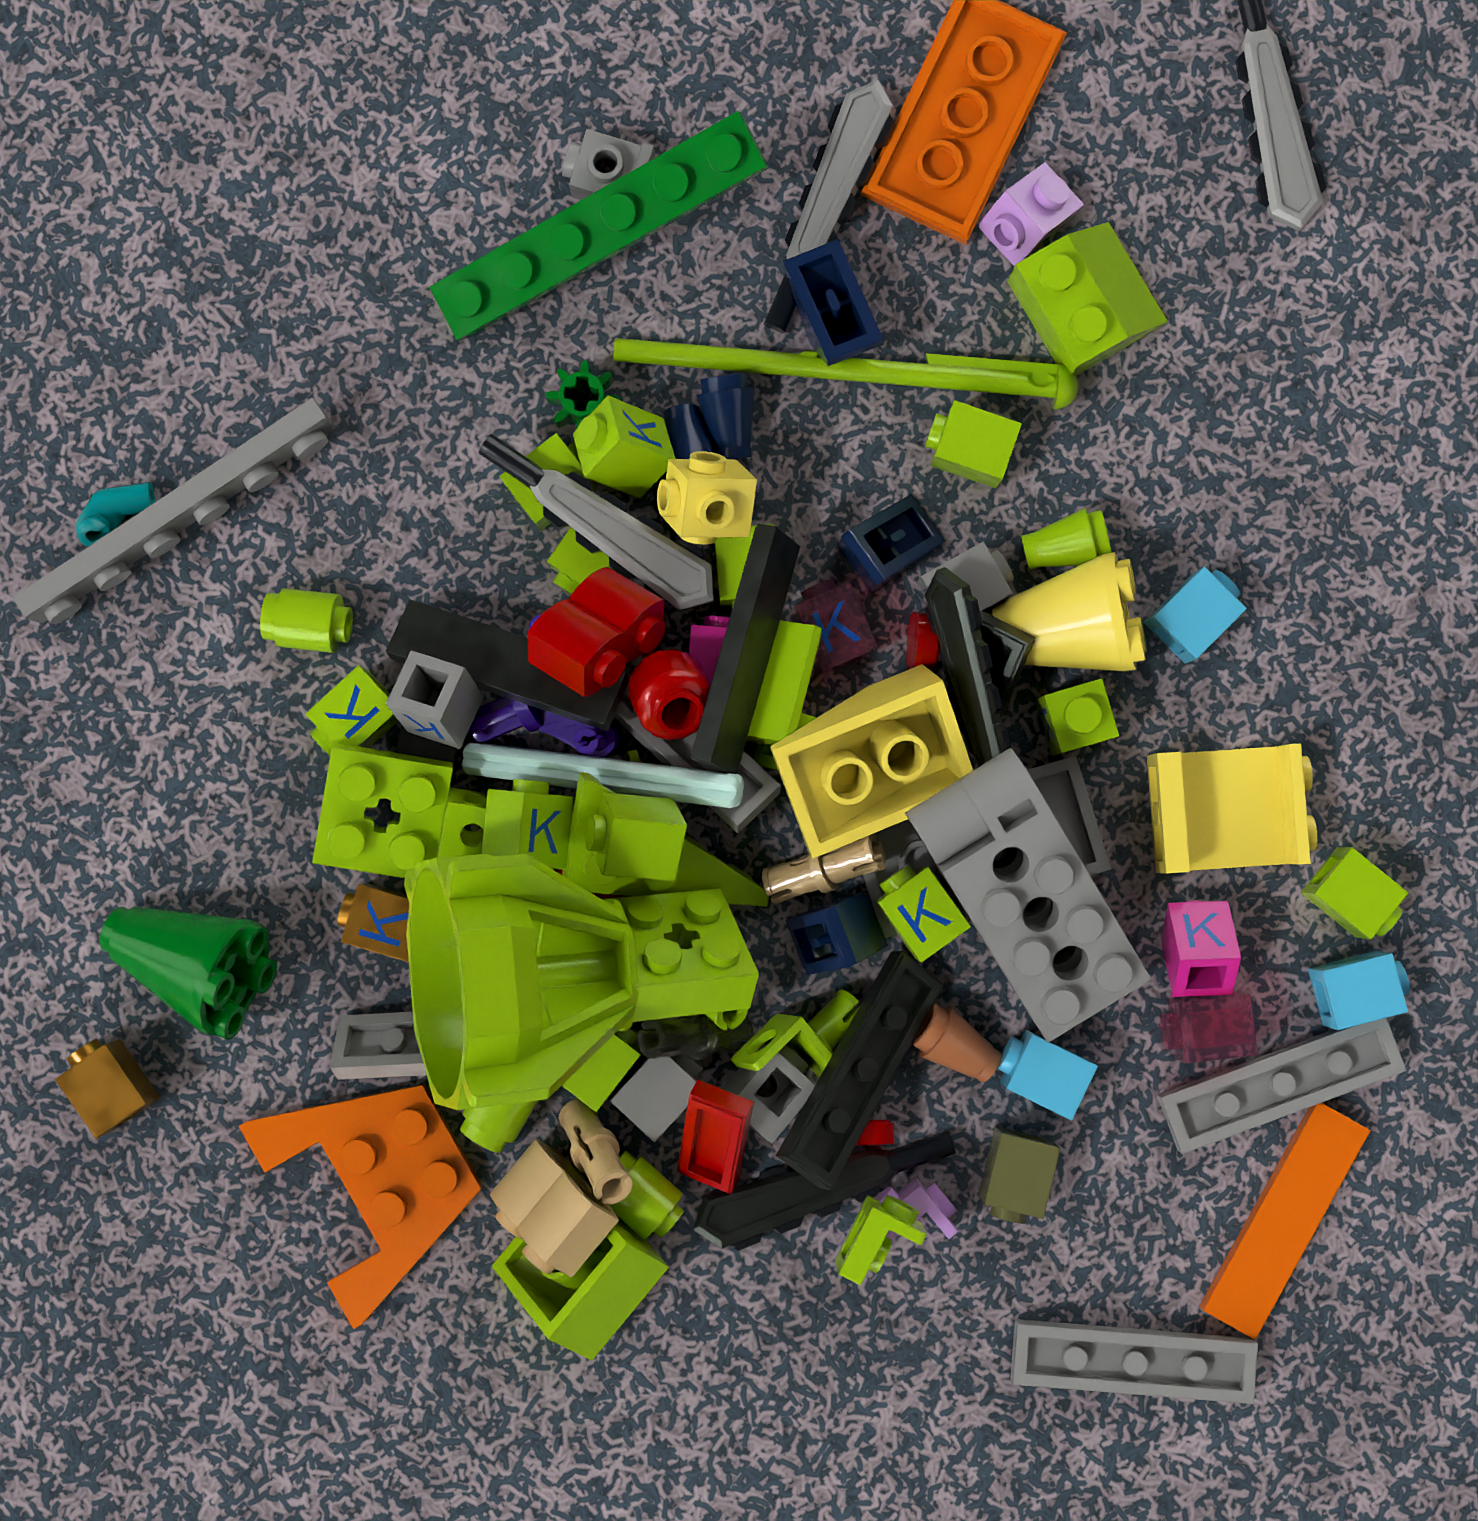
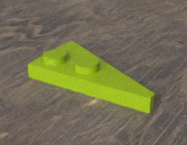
[562,772,769,907]

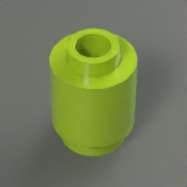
[260,588,353,653]
[460,1100,539,1153]
[608,1150,684,1240]

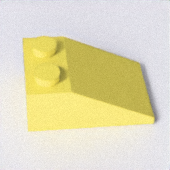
[770,664,973,859]

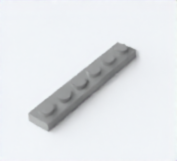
[12,398,336,624]

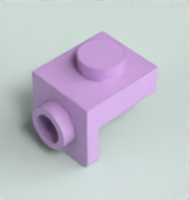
[979,162,1084,266]
[874,1177,958,1241]

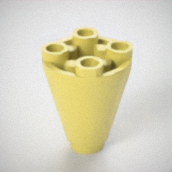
[988,552,1147,672]

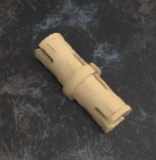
[762,834,886,904]
[558,1099,633,1204]

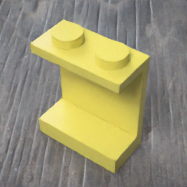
[1147,743,1317,874]

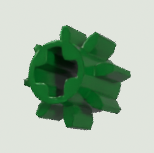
[546,360,620,429]

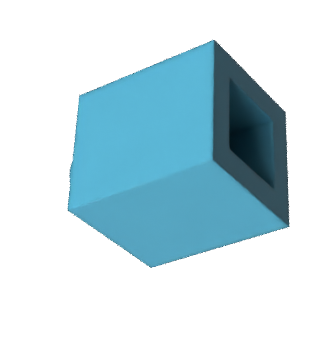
[1143,566,1247,664]
[1308,951,1410,1030]
[997,1029,1098,1121]

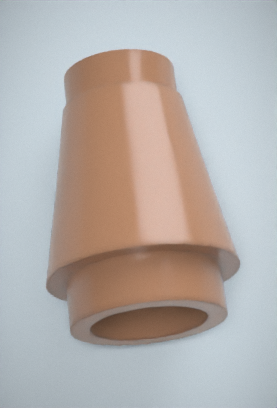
[911,1003,1002,1083]

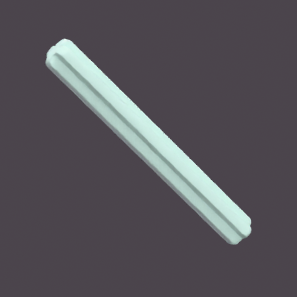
[462,742,744,808]

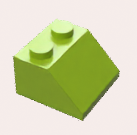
[1007,222,1168,376]
[492,1216,669,1361]

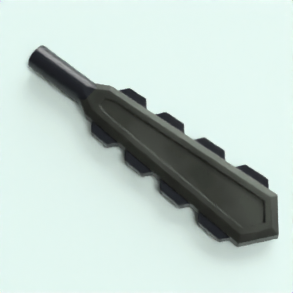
[925,567,1012,767]
[692,1131,956,1251]

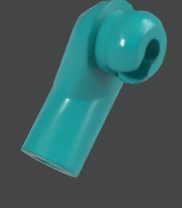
[76,482,156,547]

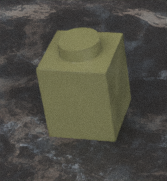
[978,1126,1061,1224]

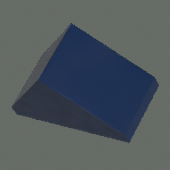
[783,239,884,366]
[838,494,946,594]
[785,890,888,975]

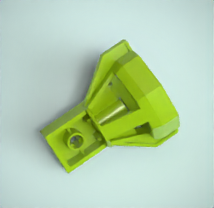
[404,853,759,1110]

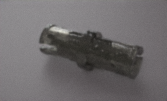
[638,1014,753,1060]

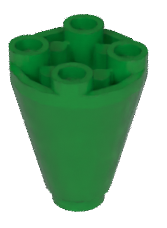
[99,906,277,1040]

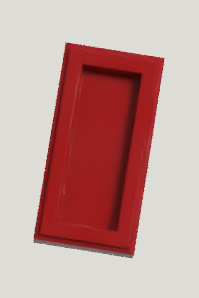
[677,1080,754,1194]

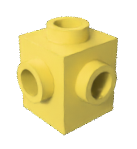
[657,451,757,545]

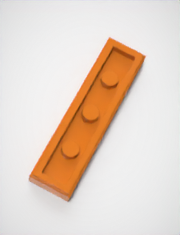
[1199,1103,1371,1340]

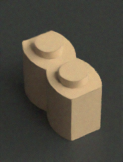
[490,1138,619,1278]

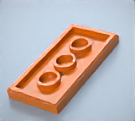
[861,0,1067,245]

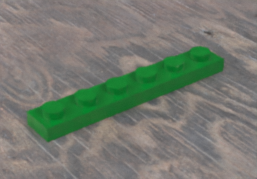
[429,111,769,340]

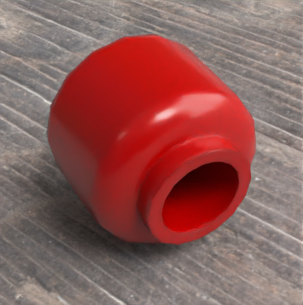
[629,649,710,740]

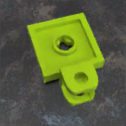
[312,742,487,878]

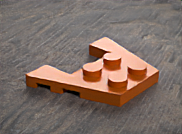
[238,1083,483,1330]

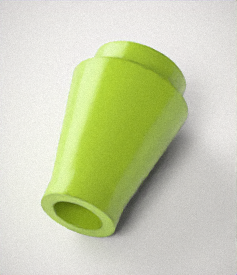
[1021,508,1112,570]

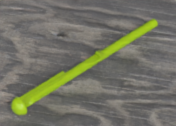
[613,338,1079,410]

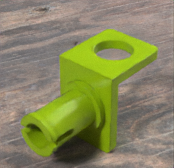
[731,989,860,1078]

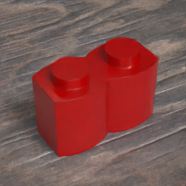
[527,567,665,697]

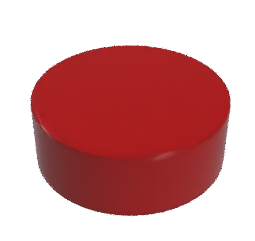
[906,612,940,671]
[856,1120,895,1145]

